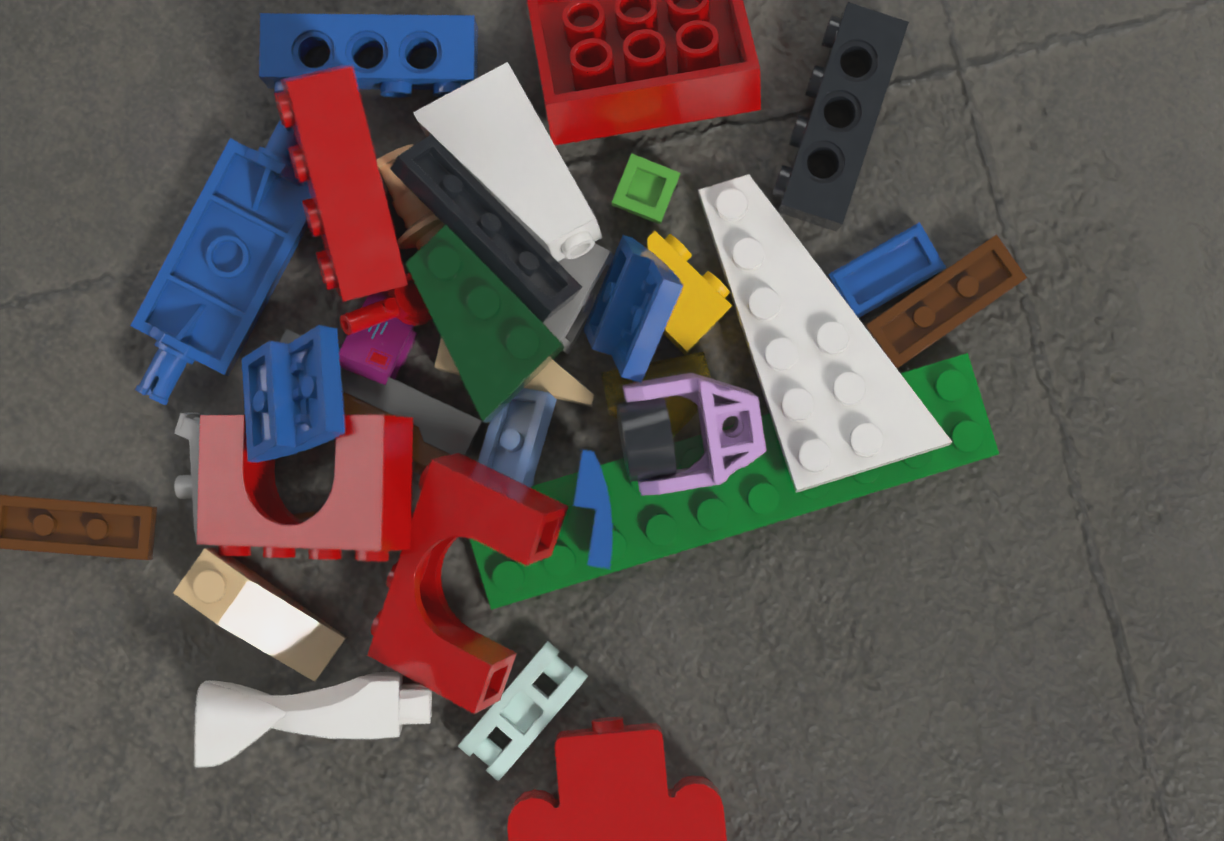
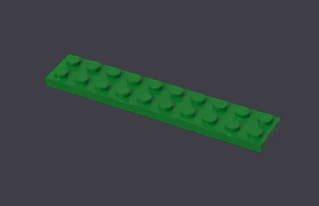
[469,353,999,610]

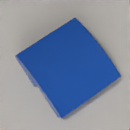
[583,235,684,383]
[241,325,345,463]
[574,450,612,569]

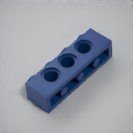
[259,13,478,98]

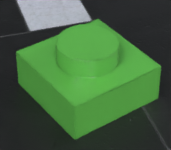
[612,153,680,225]

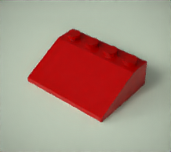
[527,0,761,145]

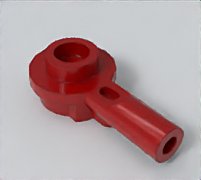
[340,273,433,335]

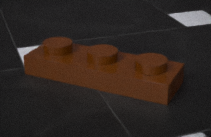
[865,234,1027,368]
[0,494,157,560]

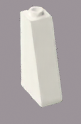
[413,62,603,262]

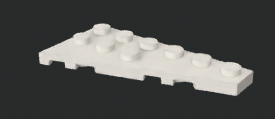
[698,174,952,493]

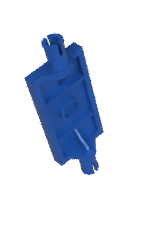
[130,120,311,405]

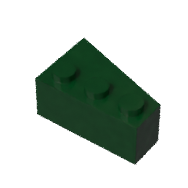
[406,225,564,424]

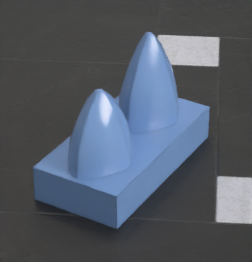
[478,388,557,488]

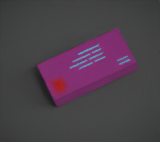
[339,290,415,386]

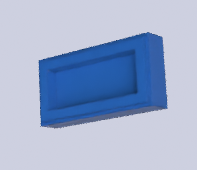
[827,222,946,318]

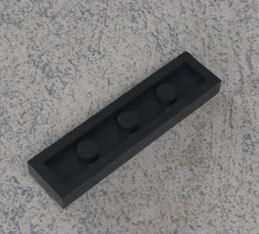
[390,134,582,323]

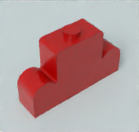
[507,717,727,841]

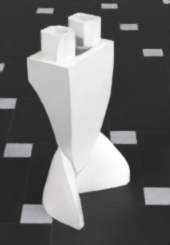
[195,672,432,767]

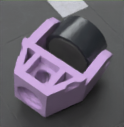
[616,373,766,496]

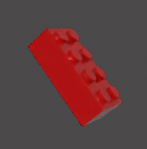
[274,65,408,301]

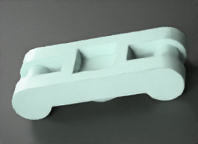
[458,641,588,781]

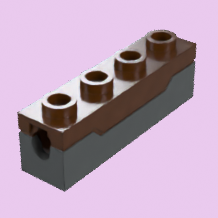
[280,329,485,475]

